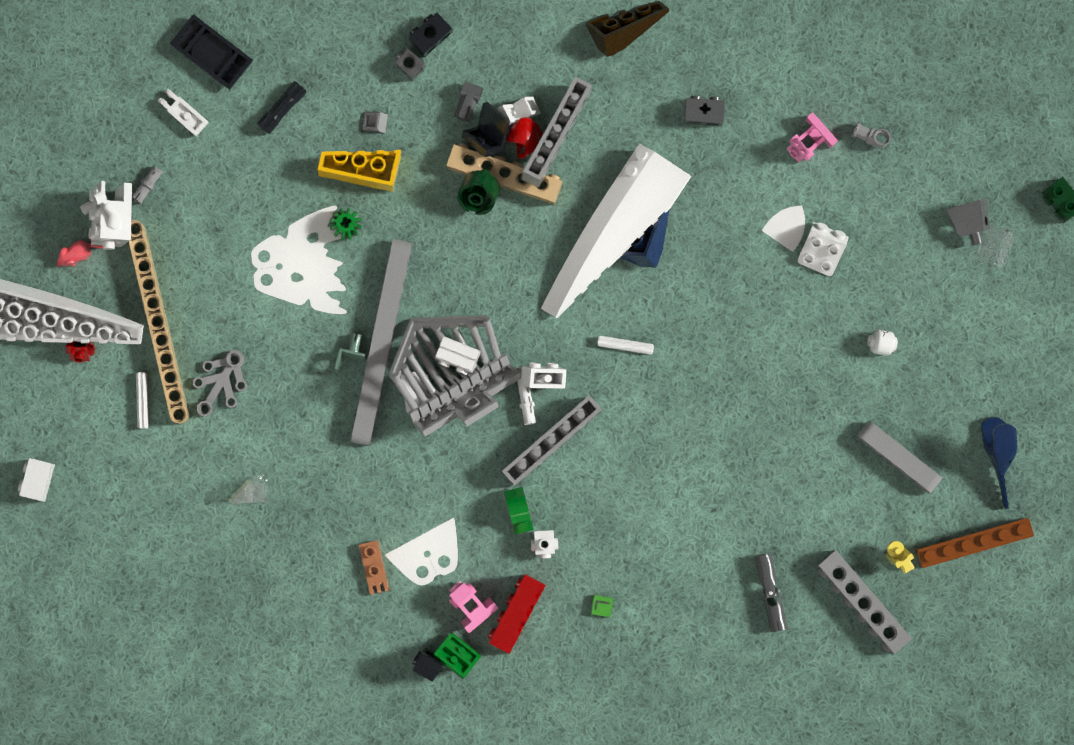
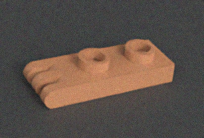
[359,540,389,595]

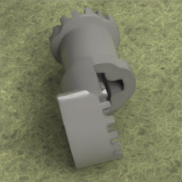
[851,121,891,149]

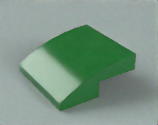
[433,632,481,679]

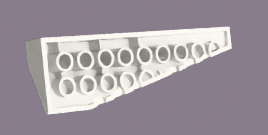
[541,143,691,318]
[0,279,144,344]

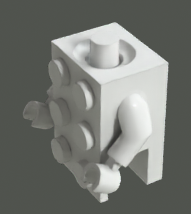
[80,181,132,250]

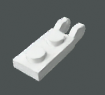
[157,89,209,137]

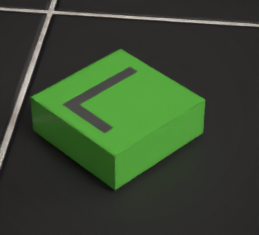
[591,595,613,617]

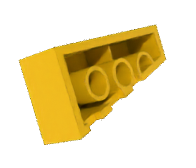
[317,150,401,192]

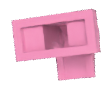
[786,112,838,162]
[449,581,498,633]

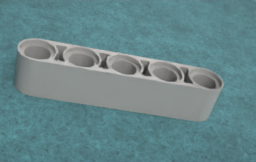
[856,421,942,494]

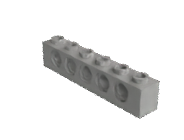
[522,77,592,188]
[502,395,602,486]
[817,550,912,654]

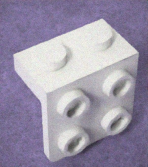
[798,222,849,276]

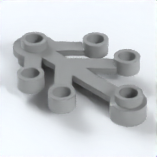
[193,350,247,417]

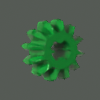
[330,208,362,240]

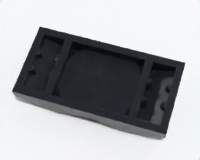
[170,14,253,90]

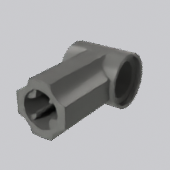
[454,81,484,122]

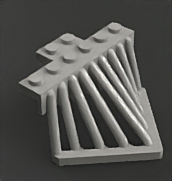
[389,315,521,437]

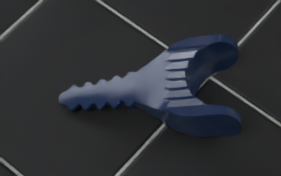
[981,417,1018,509]

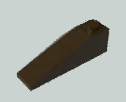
[585,1,669,57]

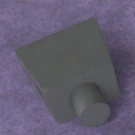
[947,198,990,246]

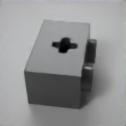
[684,95,725,126]

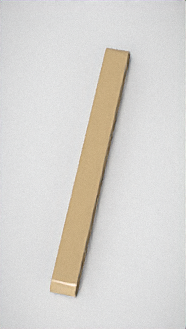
[129,220,189,424]

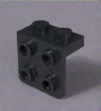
[462,102,509,157]

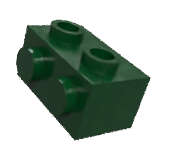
[1042,176,1074,222]

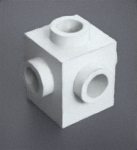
[531,530,558,558]

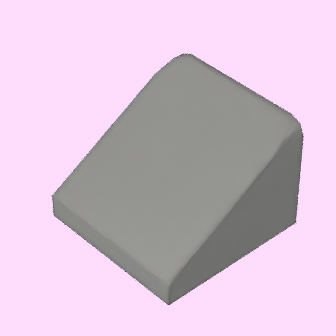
[362,112,388,133]

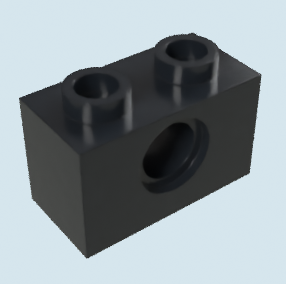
[409,12,453,57]
[412,648,443,682]

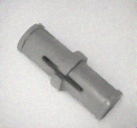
[132,166,163,204]

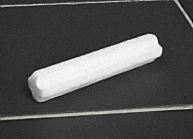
[597,336,654,355]
[136,372,148,429]

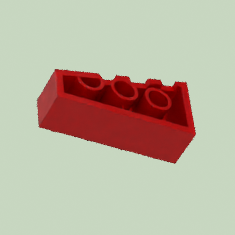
[488,574,546,654]

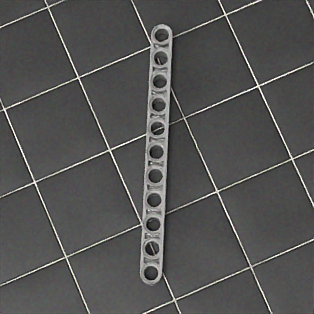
[351,239,412,446]

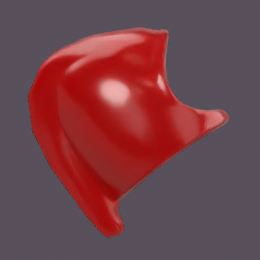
[506,117,544,159]

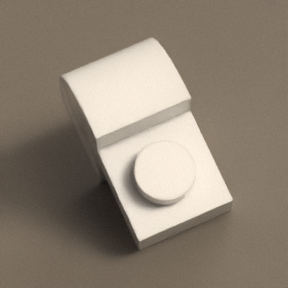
[497,96,541,128]

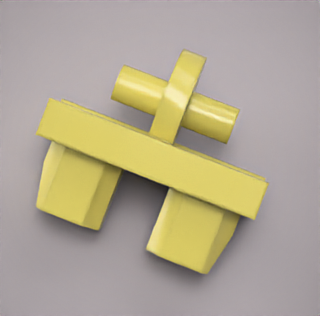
[885,540,914,574]

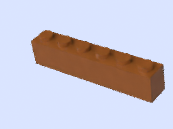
[915,518,1034,568]

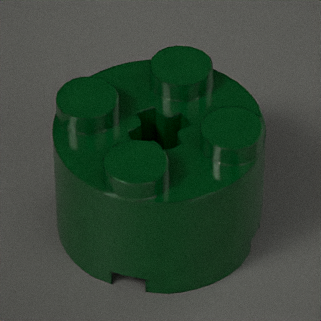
[457,169,501,215]

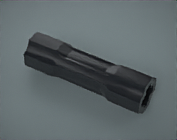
[257,81,307,134]

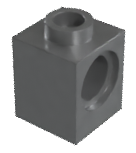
[395,49,425,81]

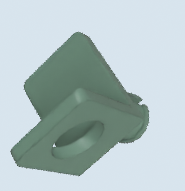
[335,333,365,374]

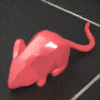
[57,240,103,267]

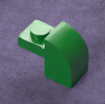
[504,487,534,535]

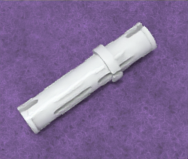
[515,367,536,425]

